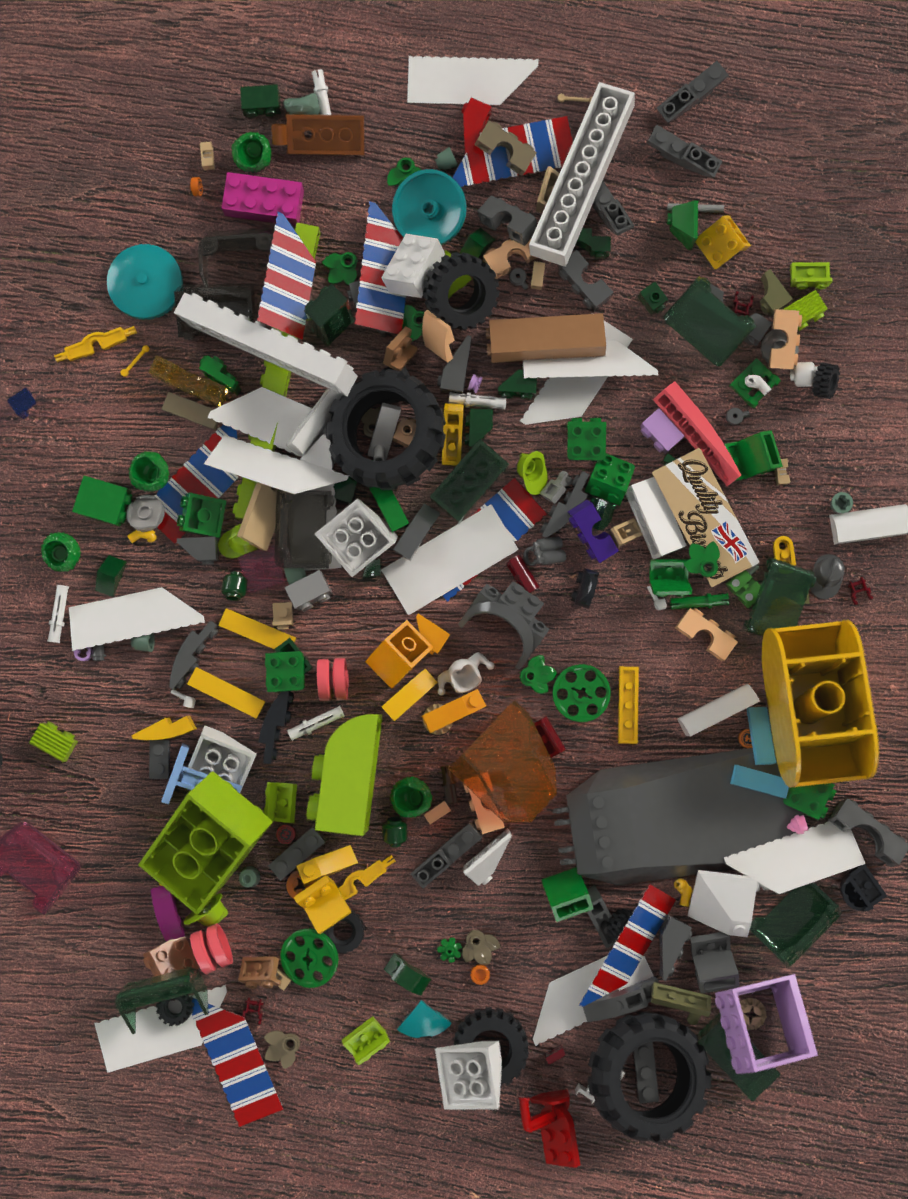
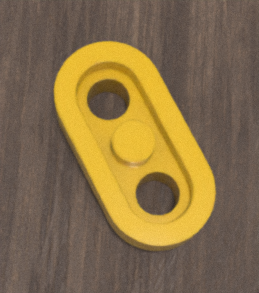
[773,536,796,575]

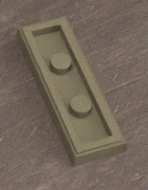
[162,392,218,430]

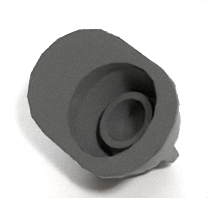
[809,554,845,599]

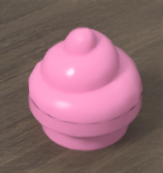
[787,815,808,835]

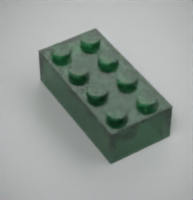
[304,284,354,347]
[430,439,509,524]
[696,1013,781,1102]

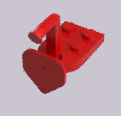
[518,1089,581,1168]

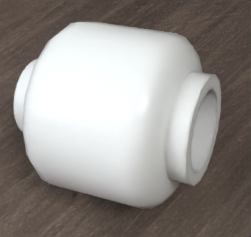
[790,362,818,387]

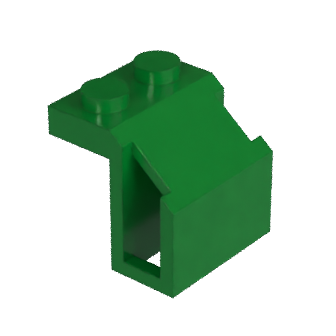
[724,430,783,482]

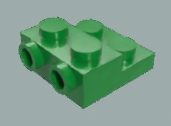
[199,355,242,396]
[177,493,226,538]

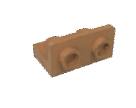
[383,326,418,371]
[238,956,281,989]

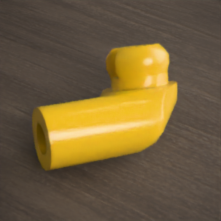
[127,530,157,543]
[674,878,692,907]

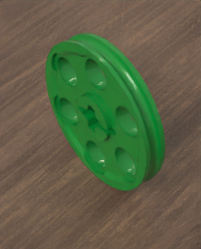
[552,664,611,722]
[280,928,339,988]

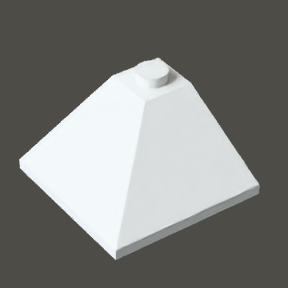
[315,498,398,577]
[188,726,256,792]
[463,828,512,886]
[688,870,758,937]
[435,1041,502,1110]

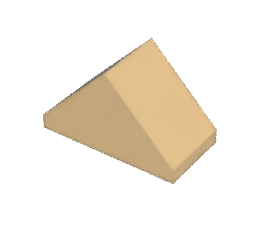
[608,518,643,548]

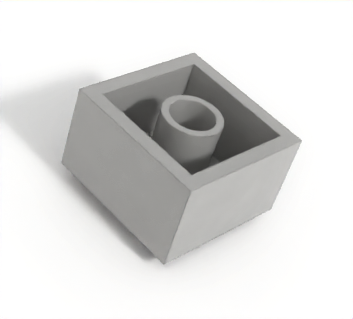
[284,570,333,612]

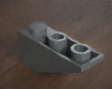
[659,914,692,981]

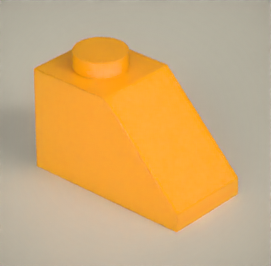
[416,613,451,655]

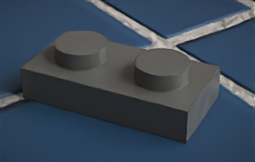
[149,740,170,779]

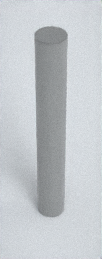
[667,203,724,213]

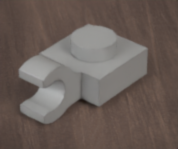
[540,471,574,504]

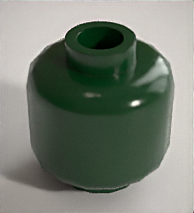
[221,571,248,601]
[382,817,408,847]

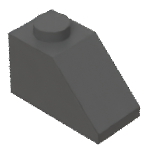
[177,537,219,565]

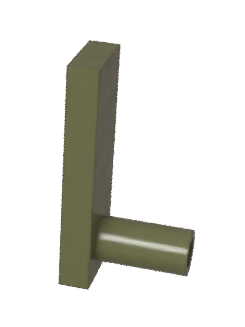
[651,982,711,1025]

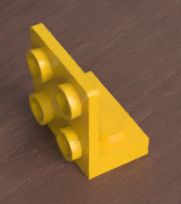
[695,215,751,269]
[294,875,351,934]

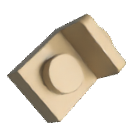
[272,602,294,630]

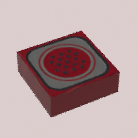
[544,1044,566,1064]

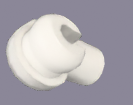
[745,375,772,396]

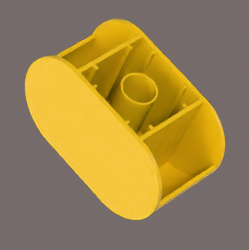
[762,620,879,788]

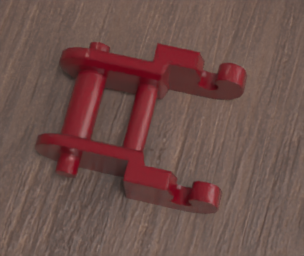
[732,291,754,318]
[848,577,873,605]
[242,997,264,1025]

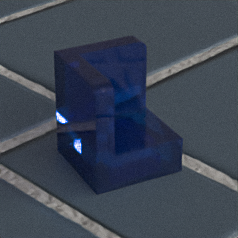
[7,387,37,419]

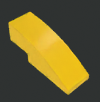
[382,669,438,721]
[131,716,197,740]

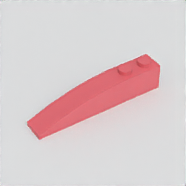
[653,381,741,487]

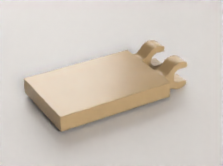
[237,483,286,551]

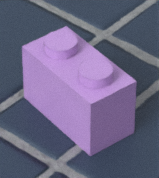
[640,408,684,454]

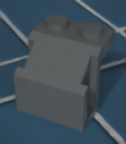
[690,932,739,994]

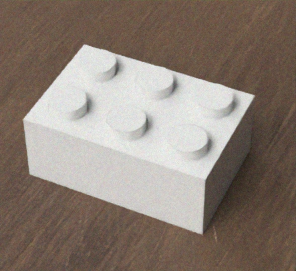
[381,234,445,298]

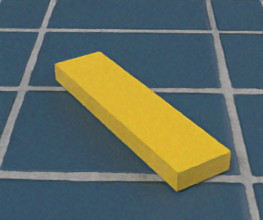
[218,608,297,649]
[618,666,639,744]
[187,667,265,719]

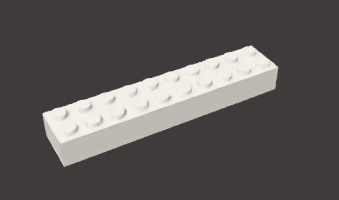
[529,82,635,267]
[174,293,358,396]

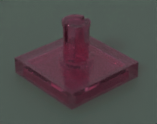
[238,545,286,593]

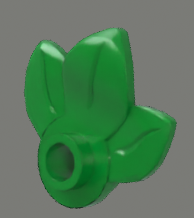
[387,158,421,186]
[322,252,358,285]
[402,305,424,341]
[683,541,720,577]
[520,655,557,694]

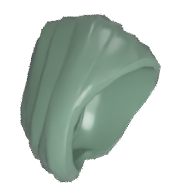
[283,93,320,114]

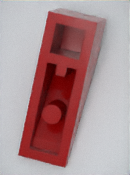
[461,97,492,156]

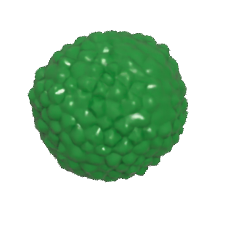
[232,132,271,174]
[129,451,169,492]
[41,532,81,572]
[390,776,432,818]

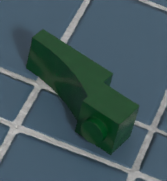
[575,228,611,259]

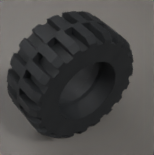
[423,252,500,330]
[453,1007,529,1088]

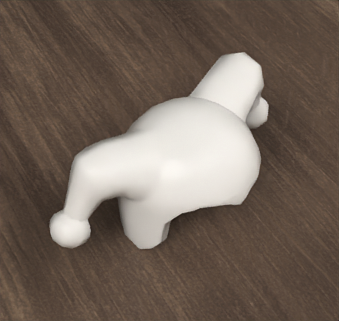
[437,652,495,695]

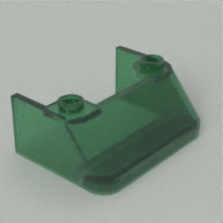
[115,967,209,1034]

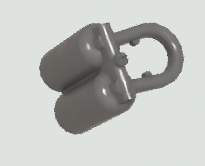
[523,537,566,566]

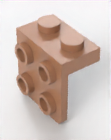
[143,936,199,989]

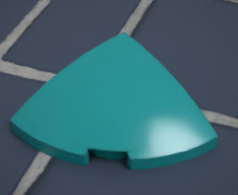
[397,1000,452,1038]

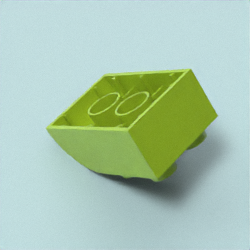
[307,714,383,836]
[138,771,273,915]

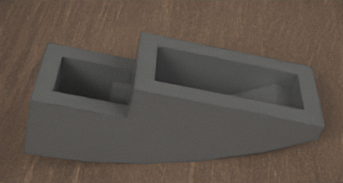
[393,503,441,561]

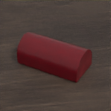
[506,555,540,593]
[530,716,566,759]

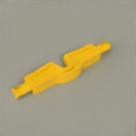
[54,326,137,363]
[338,855,396,900]

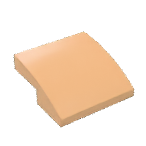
[422,310,455,363]

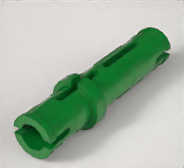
[670,593,729,610]

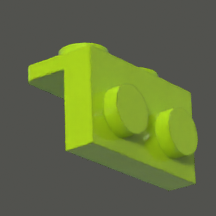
[790,262,833,289]
[264,782,297,823]
[342,1016,390,1065]

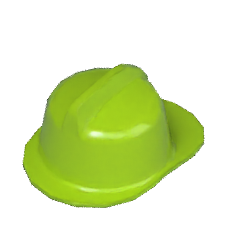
[516,451,548,495]
[218,524,258,559]
[183,893,228,926]

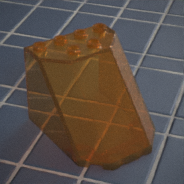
[448,700,557,823]

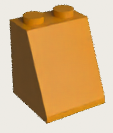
[365,620,434,689]

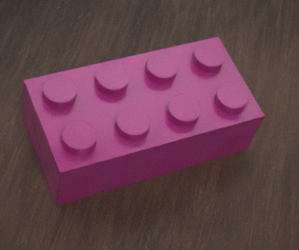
[221,172,304,226]

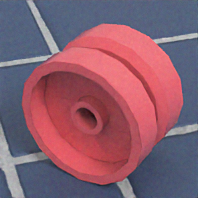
[317,658,349,701]
[190,923,233,974]

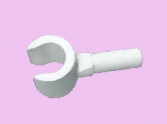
[647,586,667,610]
[171,690,196,708]

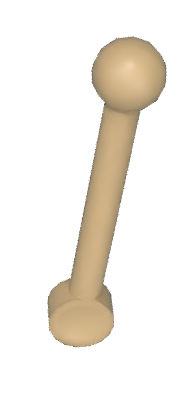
[558,94,593,102]

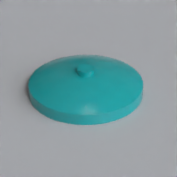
[392,169,467,245]
[107,244,183,320]

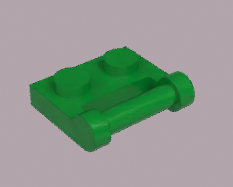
[729,358,781,408]

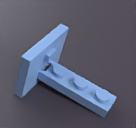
[161,743,242,804]

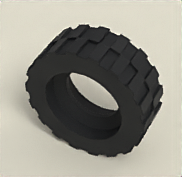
[323,909,365,954]

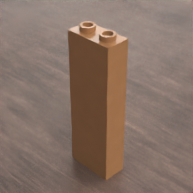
[486,313,606,363]

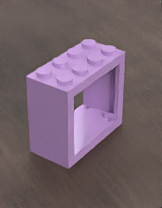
[715,974,818,1074]

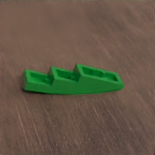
[369,487,409,533]

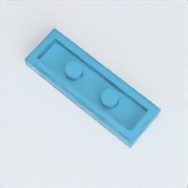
[746,707,776,765]
[730,765,789,799]

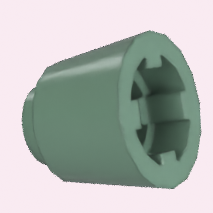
[435,147,458,171]
[830,492,853,513]
[284,566,306,585]
[131,633,155,652]
[239,866,261,888]

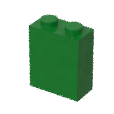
[72,476,132,527]
[541,867,594,922]

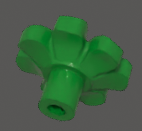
[437,937,462,963]

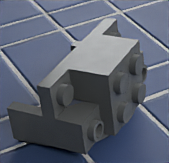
[458,581,550,669]

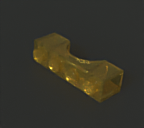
[148,355,229,407]

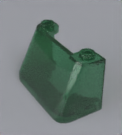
[663,276,757,367]
[742,557,817,637]
[750,882,842,968]

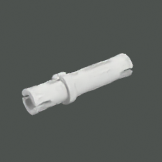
[312,69,331,115]
[449,392,506,410]
[47,585,69,643]
[287,706,345,741]

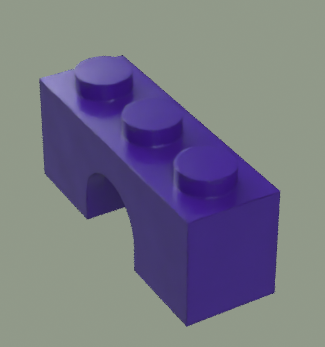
[568,500,619,563]

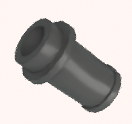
[91,644,106,661]

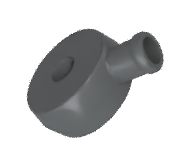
[509,268,529,290]
[726,408,750,425]

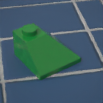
[667,201,698,250]

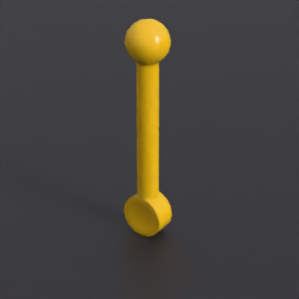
[120,345,149,377]

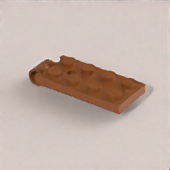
[271,114,365,155]

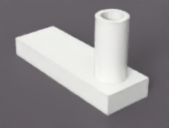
[368,403,401,461]

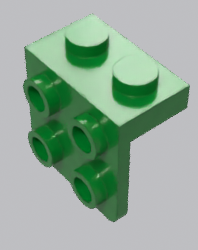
[566,418,606,460]
[584,453,635,506]
[649,559,692,597]
[265,651,305,692]
[783,783,837,821]

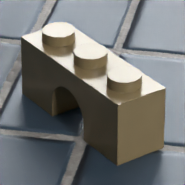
[474,121,537,176]

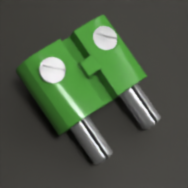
[726,564,772,608]

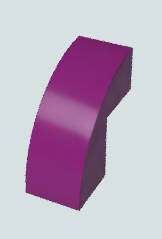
[151,886,185,942]

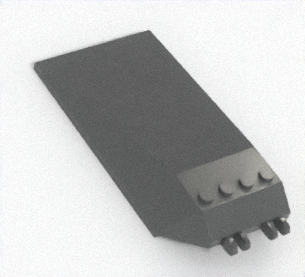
[553,745,803,886]

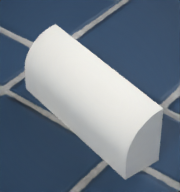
[286,388,343,457]
[626,477,687,559]
[829,504,908,545]
[677,684,760,736]

